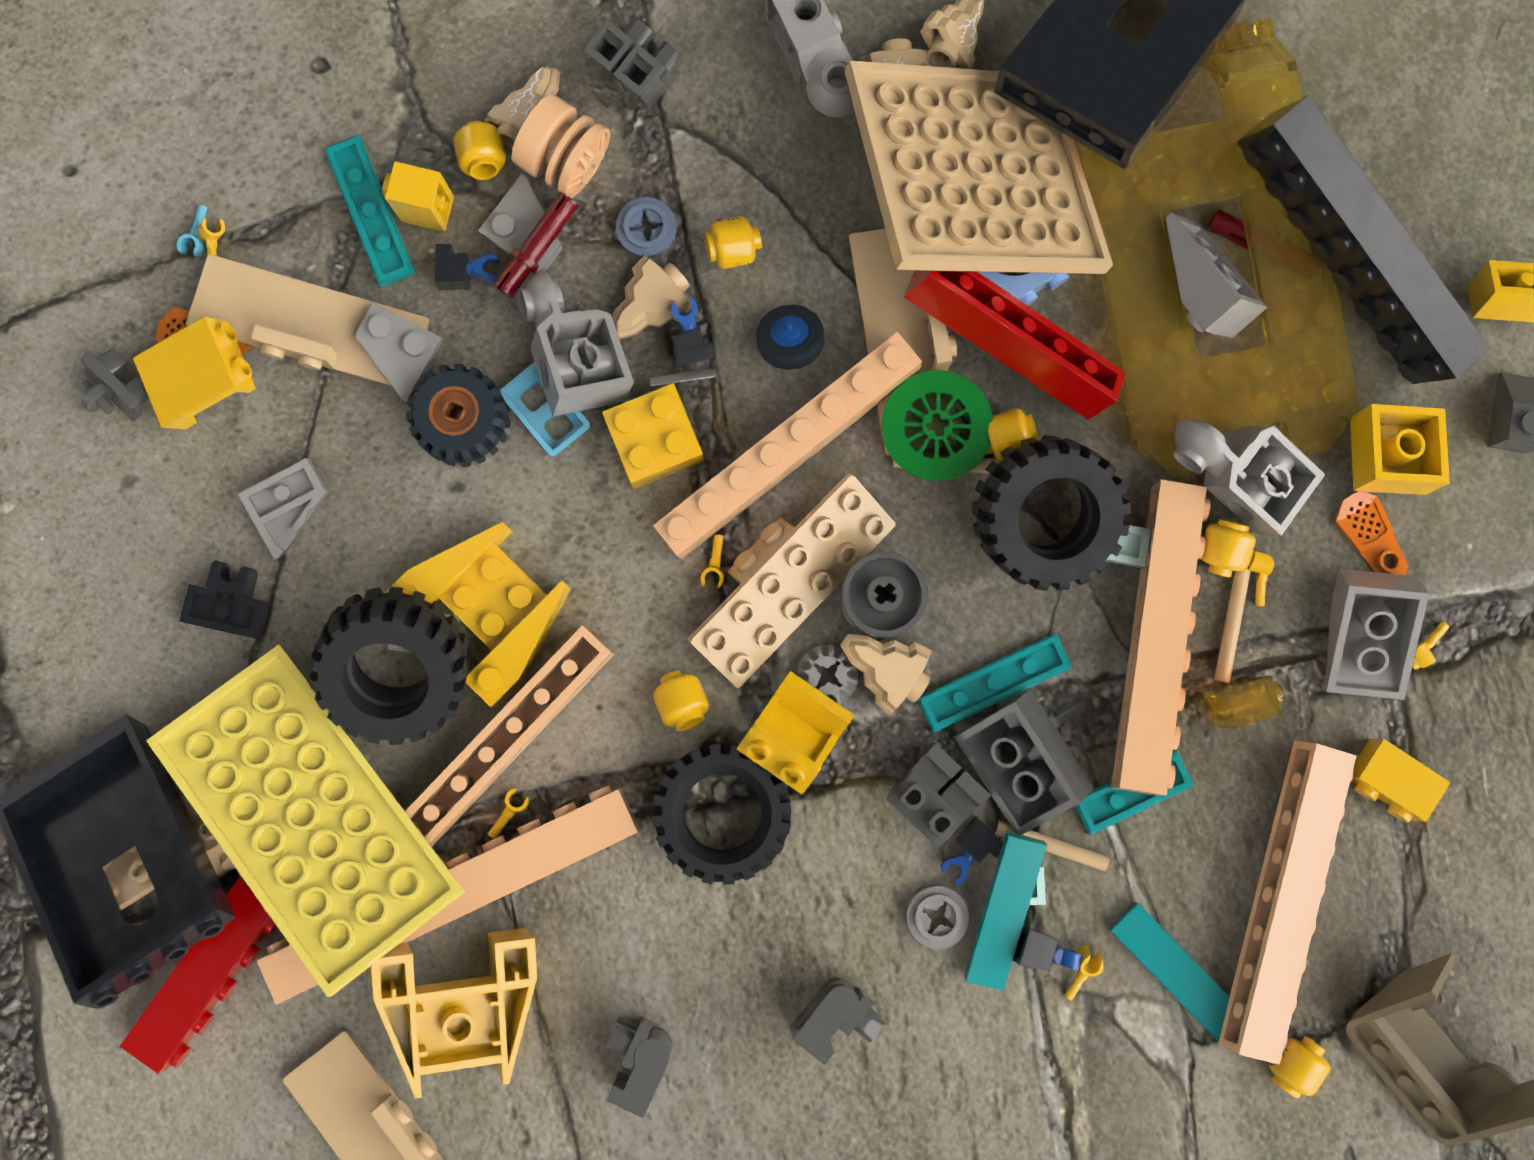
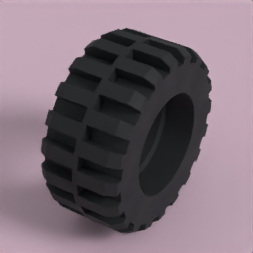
[972,436,1131,591]
[309,587,470,745]

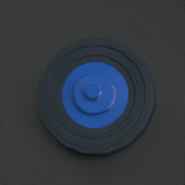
[756,305,825,370]

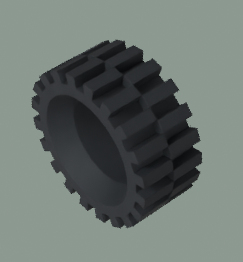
[652,743,792,885]

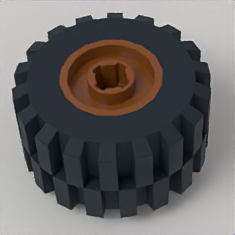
[406,364,510,467]

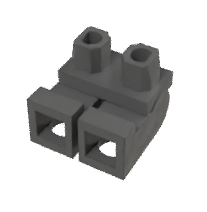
[583,18,682,107]
[886,742,991,848]
[790,977,885,1065]
[605,1016,672,1118]

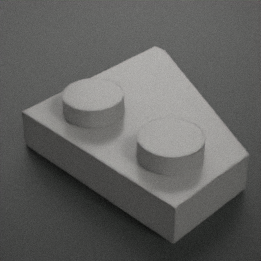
[478,174,563,274]
[355,302,443,404]
[238,458,328,559]

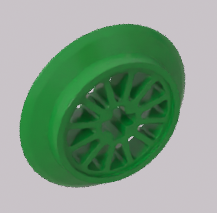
[882,370,993,481]

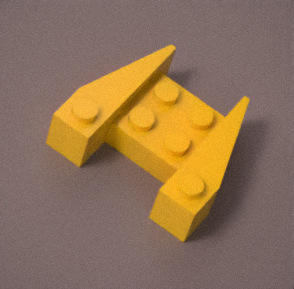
[385,522,571,708]
[368,928,537,1098]

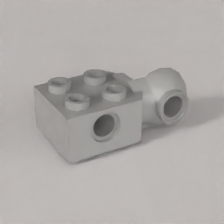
[765,0,855,118]
[516,269,634,417]
[1173,419,1325,536]

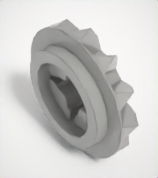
[796,645,858,704]
[906,885,969,949]

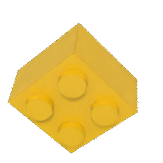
[602,383,704,490]
[1350,404,1450,495]

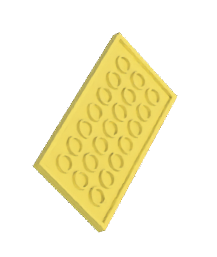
[146,644,465,997]

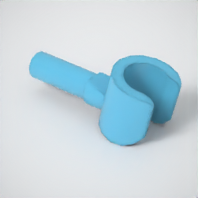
[177,205,207,257]

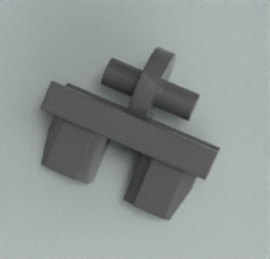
[79,348,149,421]

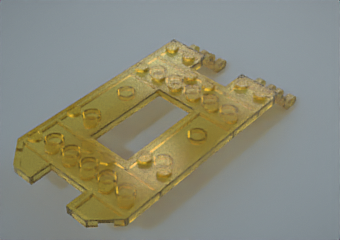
[1077,17,1359,480]

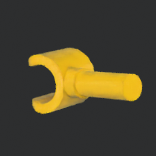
[197,218,225,256]
[701,535,724,588]
[1247,551,1274,606]
[1412,621,1449,670]
[488,788,529,839]
[1064,945,1104,1000]

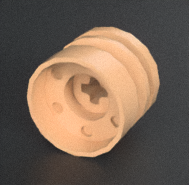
[511,94,611,198]

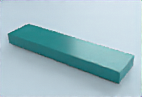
[324,135,417,288]
[917,633,1073,733]
[964,832,1047,991]
[1108,902,1230,1042]

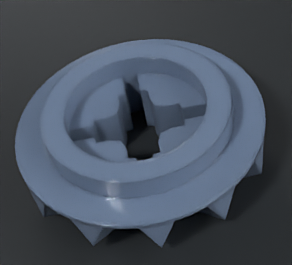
[616,197,676,258]

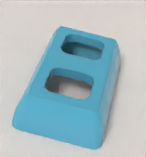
[500,362,590,456]

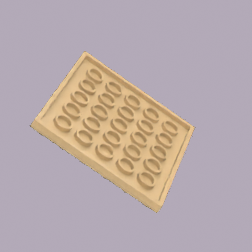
[844,61,1113,274]

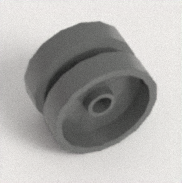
[840,551,928,640]

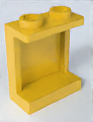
[133,316,256,430]
[737,671,854,794]

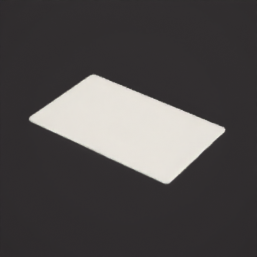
[650,368,717,386]

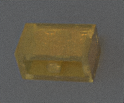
[1204,676,1283,729]

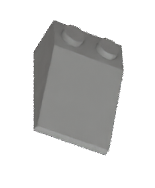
[1166,213,1268,338]
[1325,569,1429,700]

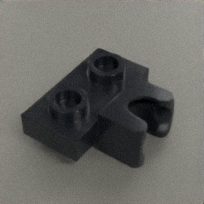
[179,560,268,639]

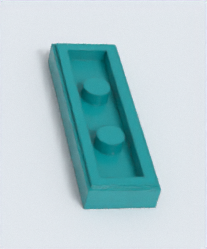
[1074,750,1195,836]

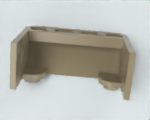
[1346,953,1534,1146]

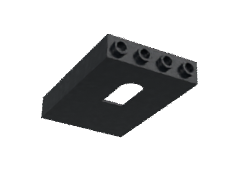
[994,0,1246,170]
[0,714,236,1009]

